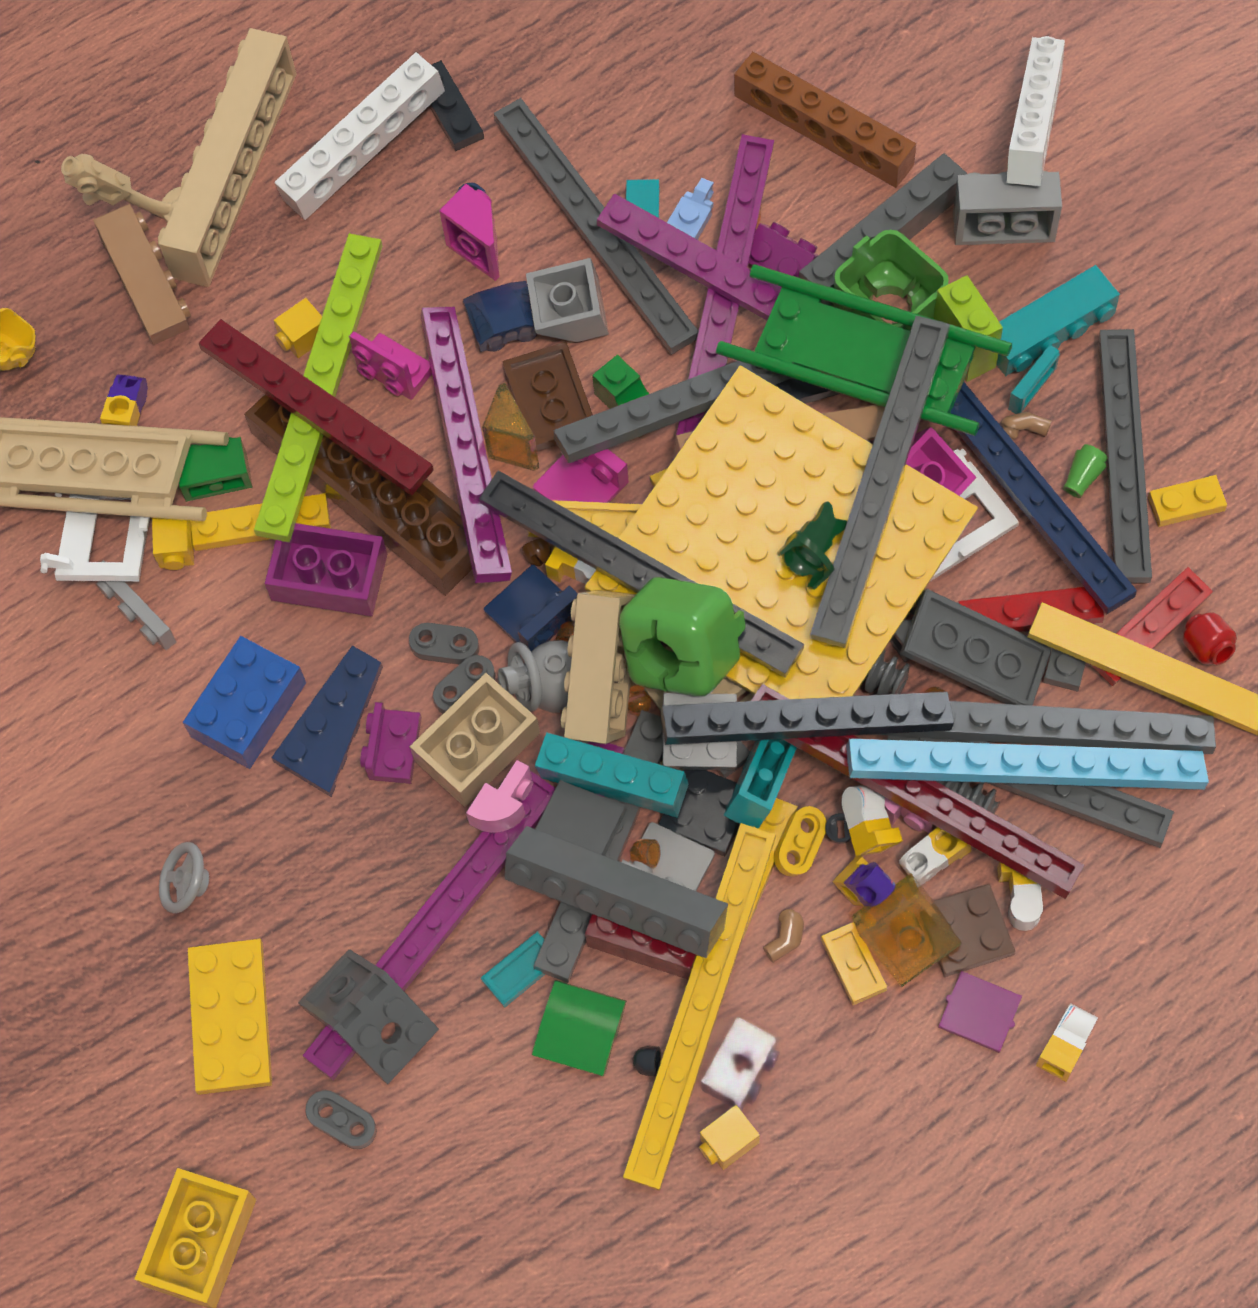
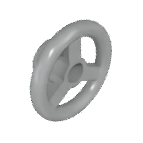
[498,642,542,712]
[159,842,209,913]

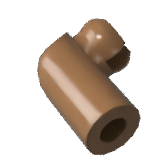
[1001,412,1052,440]
[763,909,804,962]

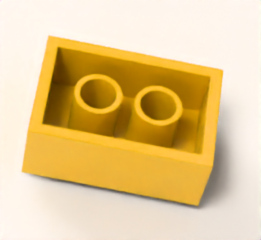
[135,1168,256,1308]

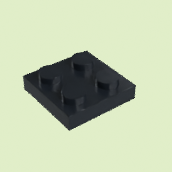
[658,770,740,857]

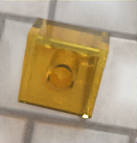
[852,873,962,987]

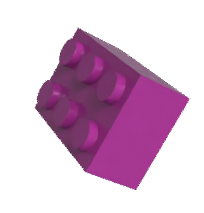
[264,523,388,617]

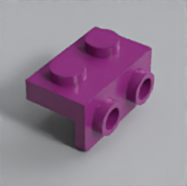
[749,222,819,278]

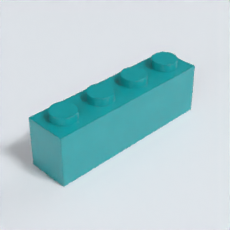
[996,265,1120,376]
[535,732,689,818]

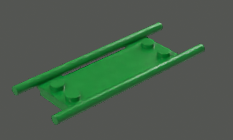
[716,264,1012,436]

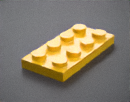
[188,939,272,1095]

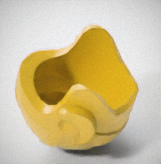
[0,308,36,371]

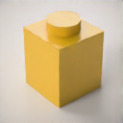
[273,297,322,359]
[152,518,194,570]
[699,1105,760,1170]

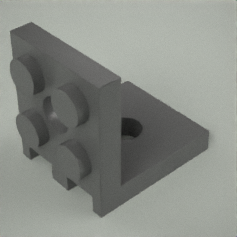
[298,949,439,1084]

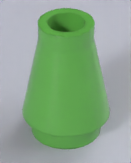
[1063,444,1108,498]

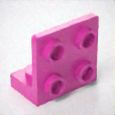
[349,331,432,400]
[533,449,629,503]

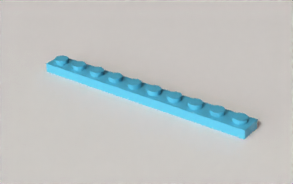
[846,739,1209,790]

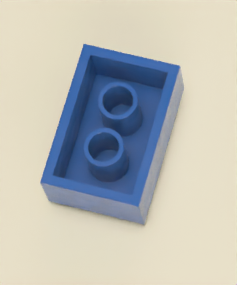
[183,635,306,769]

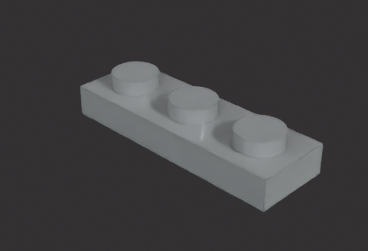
[96,560,177,651]

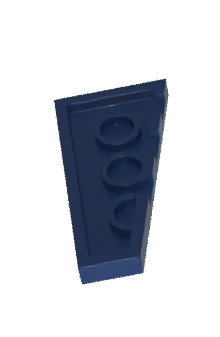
[271,645,383,797]

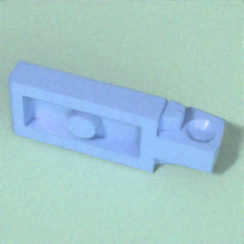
[667,178,714,240]

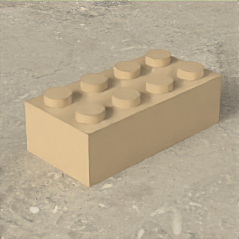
[561,590,636,744]

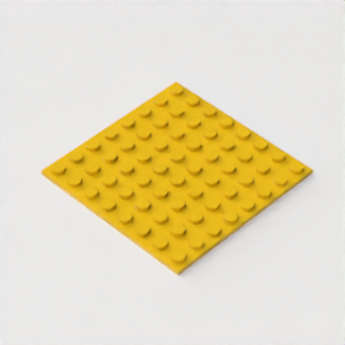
[584,365,978,699]

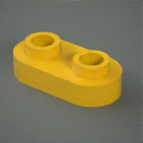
[774,806,827,877]

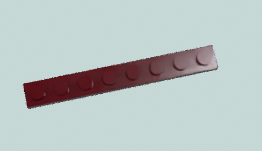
[198,319,434,496]

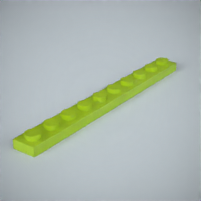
[254,233,383,543]

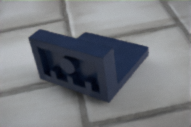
[484,565,578,651]

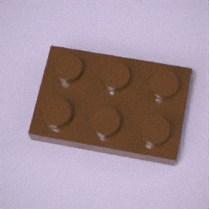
[502,342,593,452]

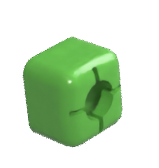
[833,229,949,331]
[619,577,746,697]

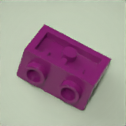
[360,702,422,784]

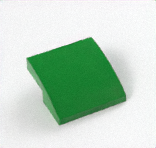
[532,980,627,1076]

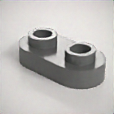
[409,623,480,665]
[433,655,496,714]
[306,1090,377,1150]

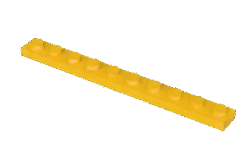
[623,823,776,1191]

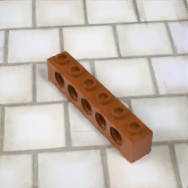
[734,51,916,188]

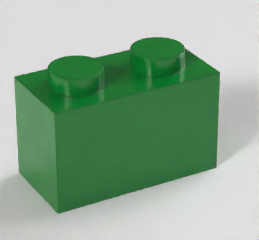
[179,437,253,502]

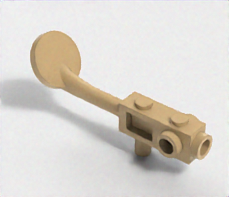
[61,154,181,223]

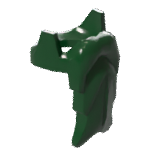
[777,502,847,590]

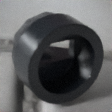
[826,813,851,844]
[632,1046,661,1077]

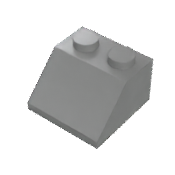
[526,258,609,342]

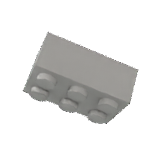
[953,170,1062,245]

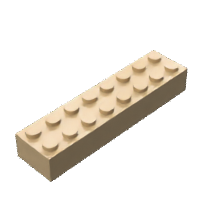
[158,28,297,287]

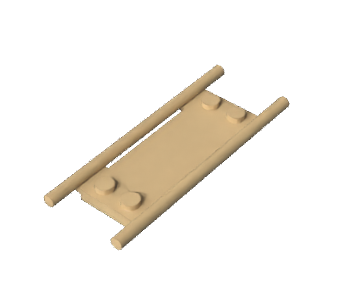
[0,417,229,521]

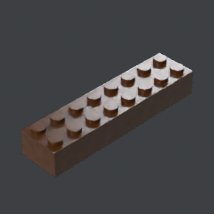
[244,395,472,596]

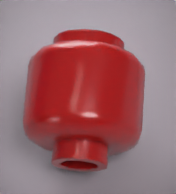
[1182,612,1237,665]

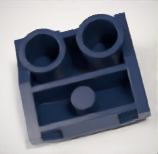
[463,281,540,352]

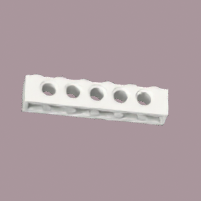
[1007,36,1065,186]
[274,52,445,220]

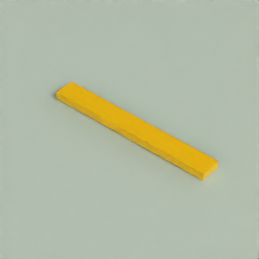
[1027,602,1258,736]

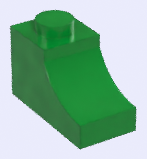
[592,354,649,437]

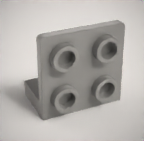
[622,822,715,891]

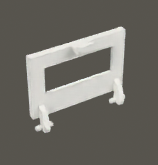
[930,449,1019,581]
[40,493,150,582]

